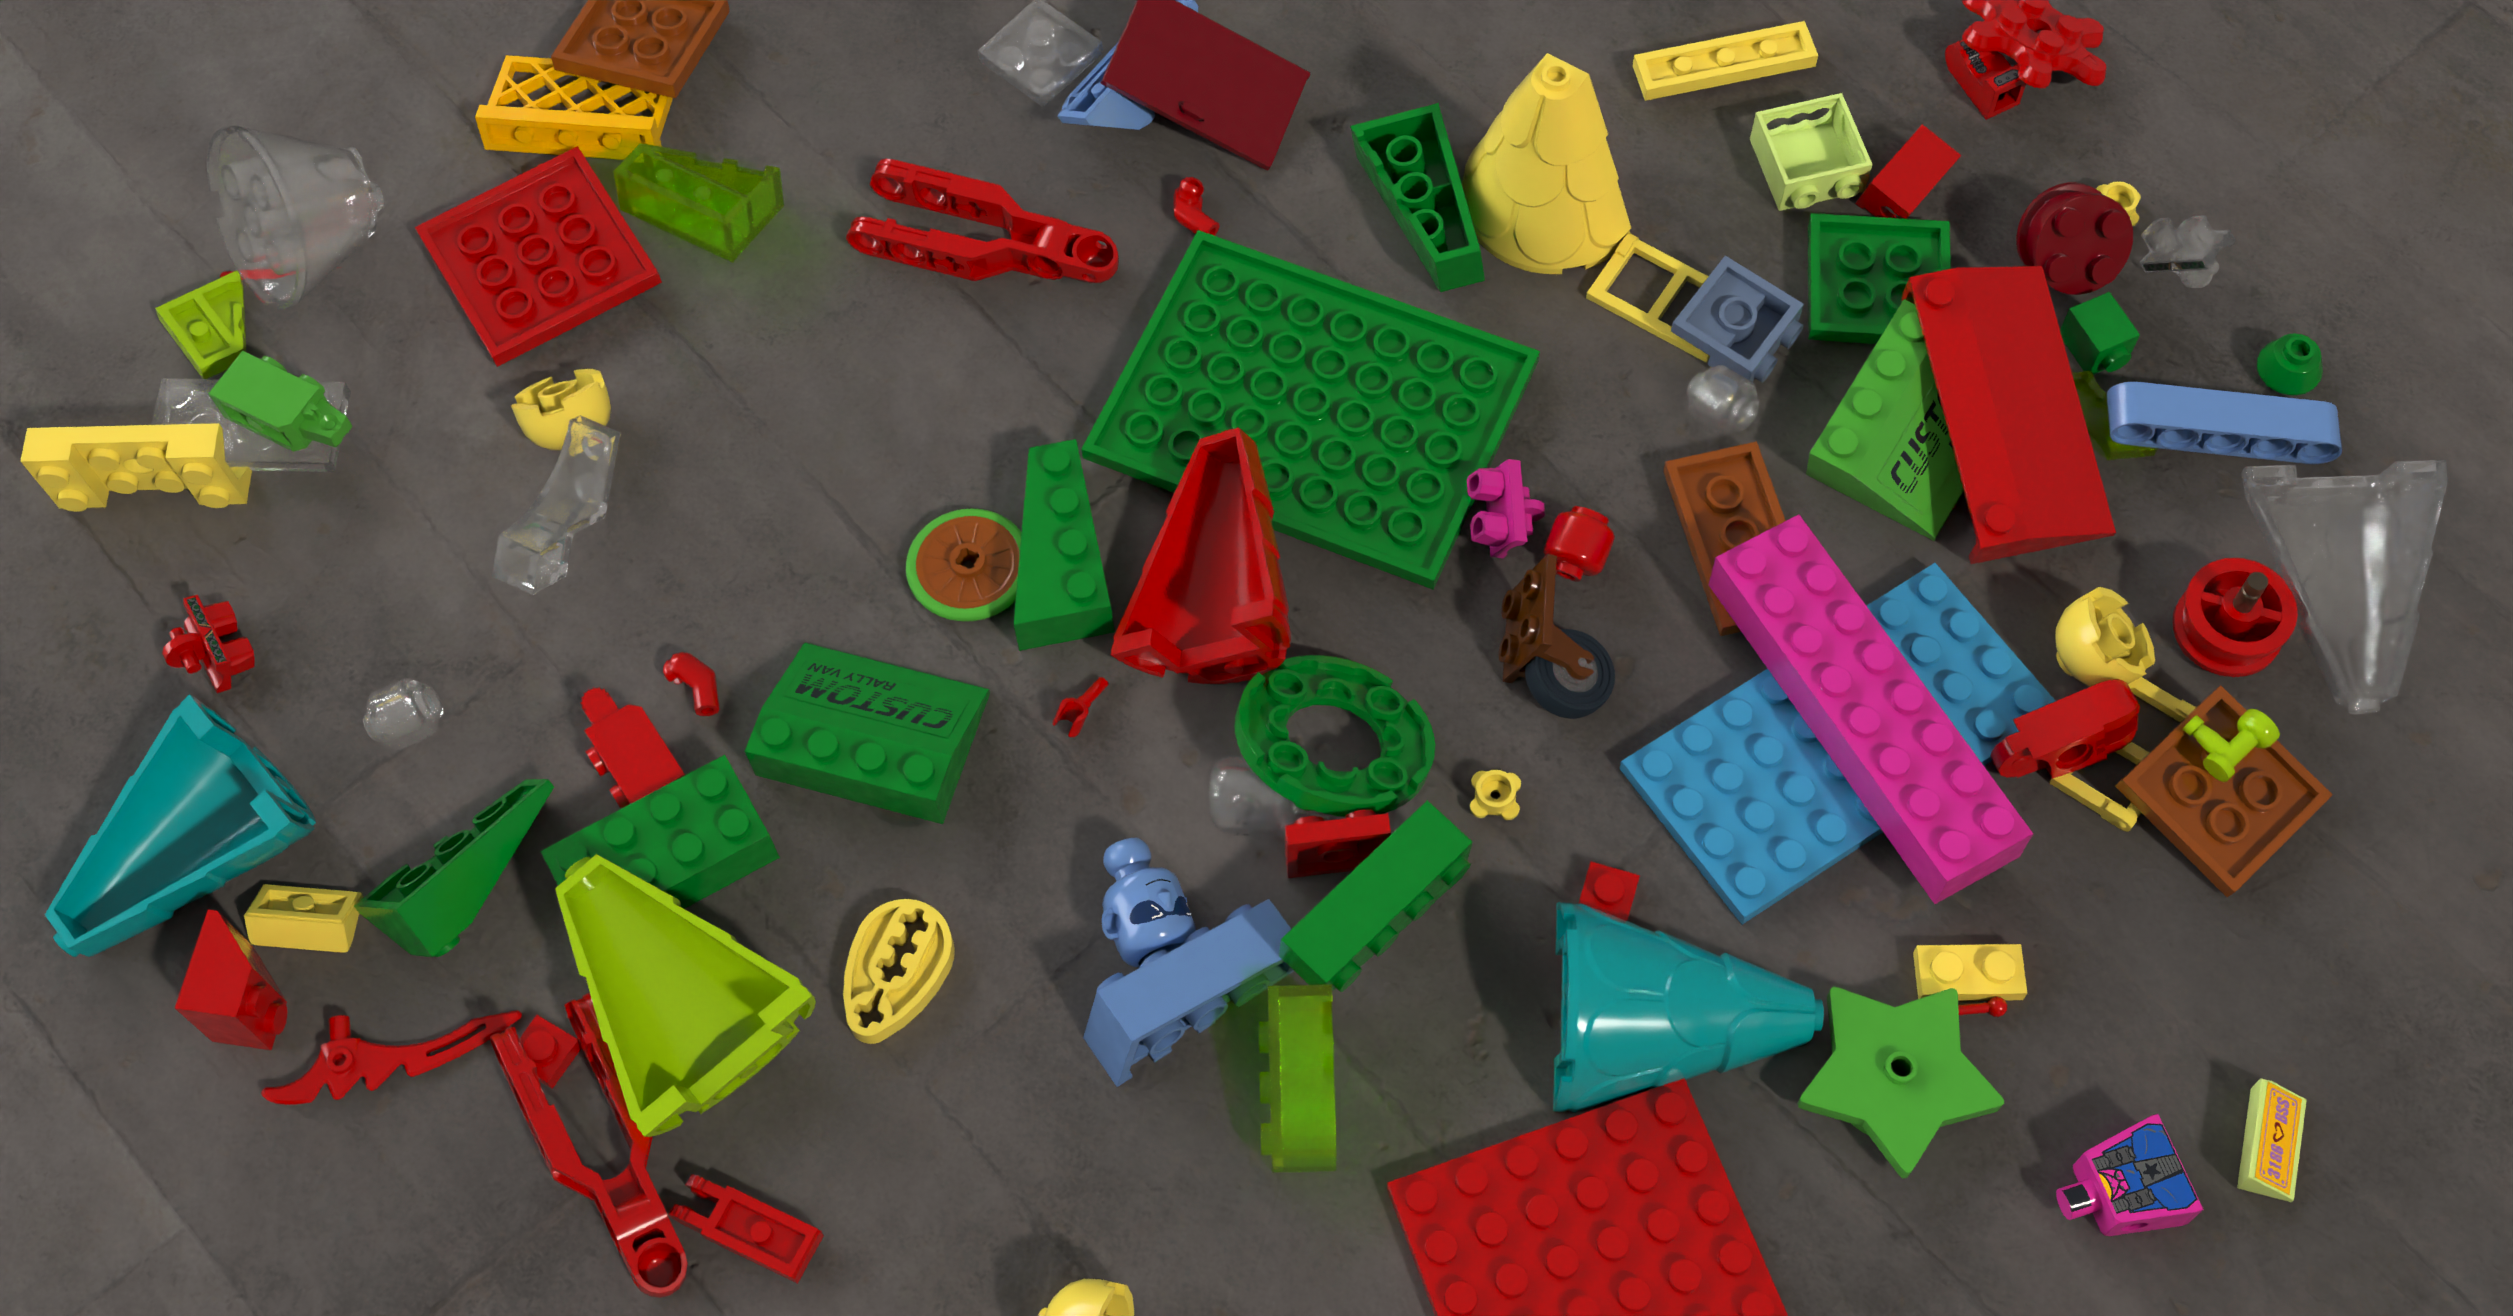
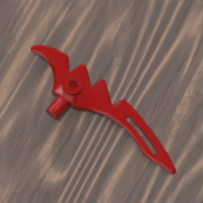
[261,1010,522,1105]

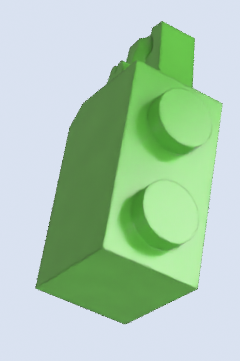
[208,351,352,452]

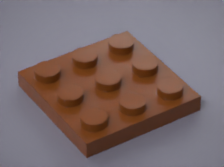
[551,0,730,98]
[2115,685,2333,897]

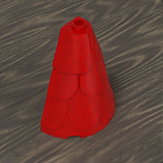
[1111,427,1291,684]

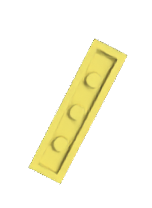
[1633,21,1818,101]

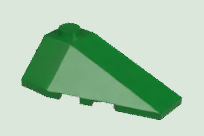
[354,779,554,957]

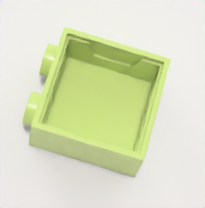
[1750,93,1873,211]

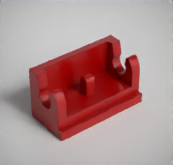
[1855,124,1961,219]

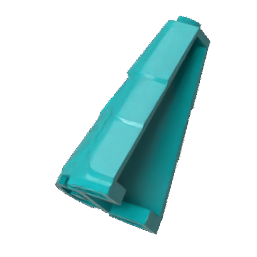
[45,694,316,957]
[1553,902,1824,1112]

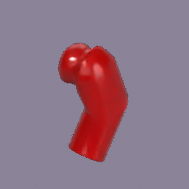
[1174,177,1220,236]
[663,652,720,716]

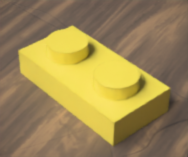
[1913,944,2027,1001]

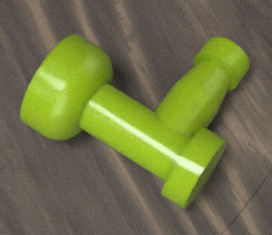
[2182,709,2280,782]

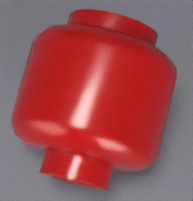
[1544,506,1615,582]

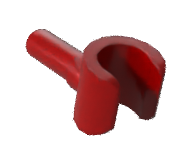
[1052,677,1108,737]

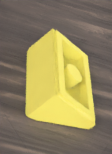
[244,884,363,953]

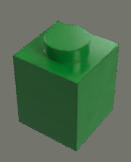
[2060,292,2140,377]

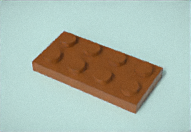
[1663,441,1786,636]

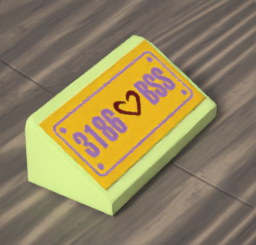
[2237,1078,2307,1202]

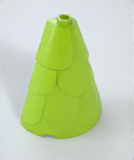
[555,854,816,1137]

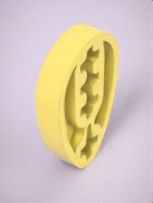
[843,899,955,1044]

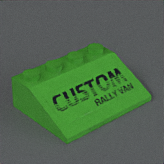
[1806,299,1964,541]

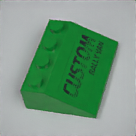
[744,642,990,824]

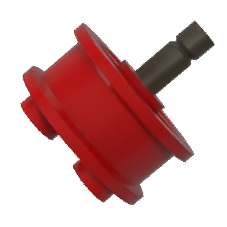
[2173,558,2298,677]

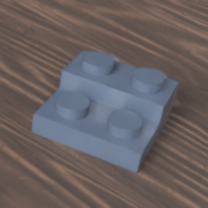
[1671,256,1804,389]

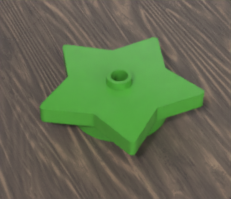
[1797,986,2004,1179]

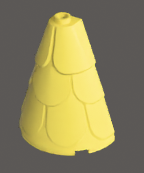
[1462,53,1631,274]

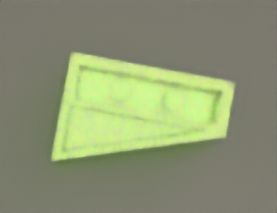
[613,143,784,263]
[1259,984,1337,1173]

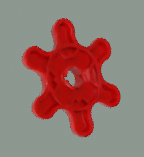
[1962,0,2107,89]

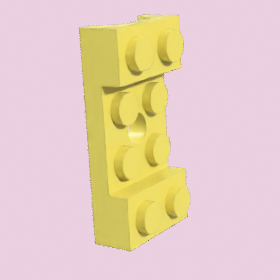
[20,423,252,512]

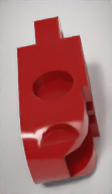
[1990,679,2140,779]

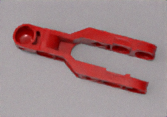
[846,159,1119,283]
[490,992,687,1298]

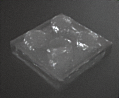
[978,0,1103,107]

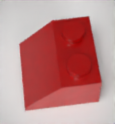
[175,909,288,1050]

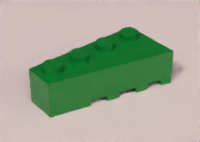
[1350,103,1485,292]
[1014,439,1115,651]
[1279,800,1473,999]

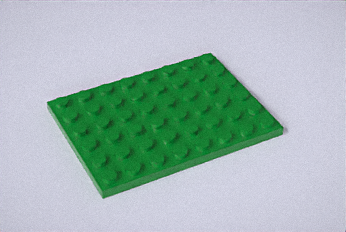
[1081,230,1540,590]

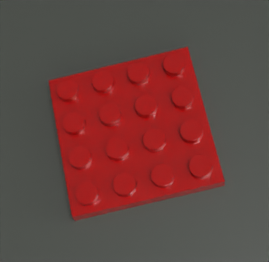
[415,146,662,367]

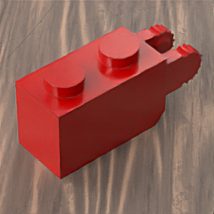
[580,687,685,809]

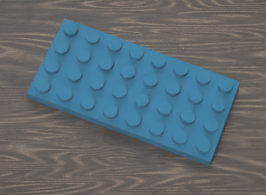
[1620,563,2056,925]

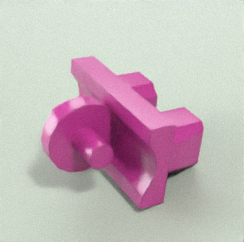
[1467,459,1545,558]

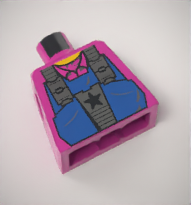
[2056,1114,2204,1236]

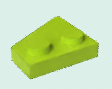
[155,270,246,380]

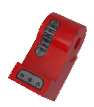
[1945,39,2026,120]

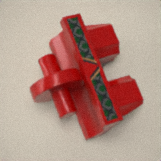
[162,594,255,693]

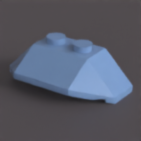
[1058,0,1199,130]

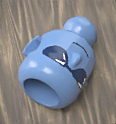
[1101,838,1196,968]

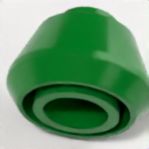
[2257,333,2323,395]

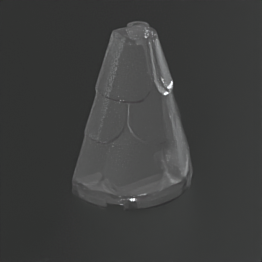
[2241,460,2448,714]

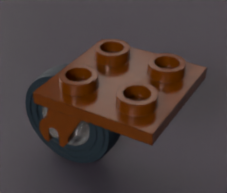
[1499,554,1615,719]

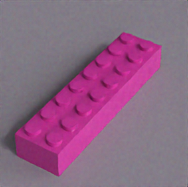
[1708,514,2033,904]

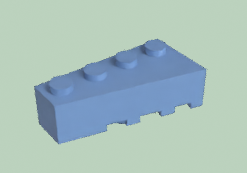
[1083,899,1294,1087]

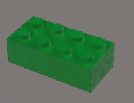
[540,755,780,909]

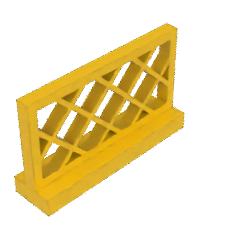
[475,55,673,162]

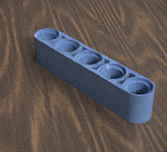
[2107,382,2342,464]

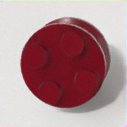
[2016,182,2133,295]

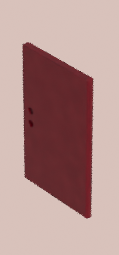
[1101,0,1310,171]

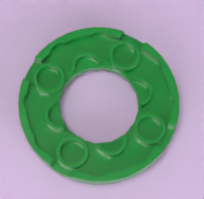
[1235,655,1435,817]

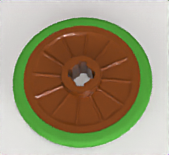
[906,509,1022,621]

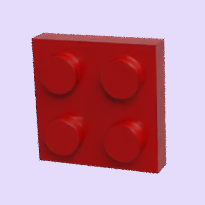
[1285,810,1391,878]

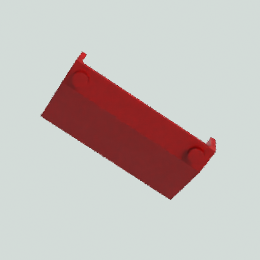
[1901,266,2116,564]

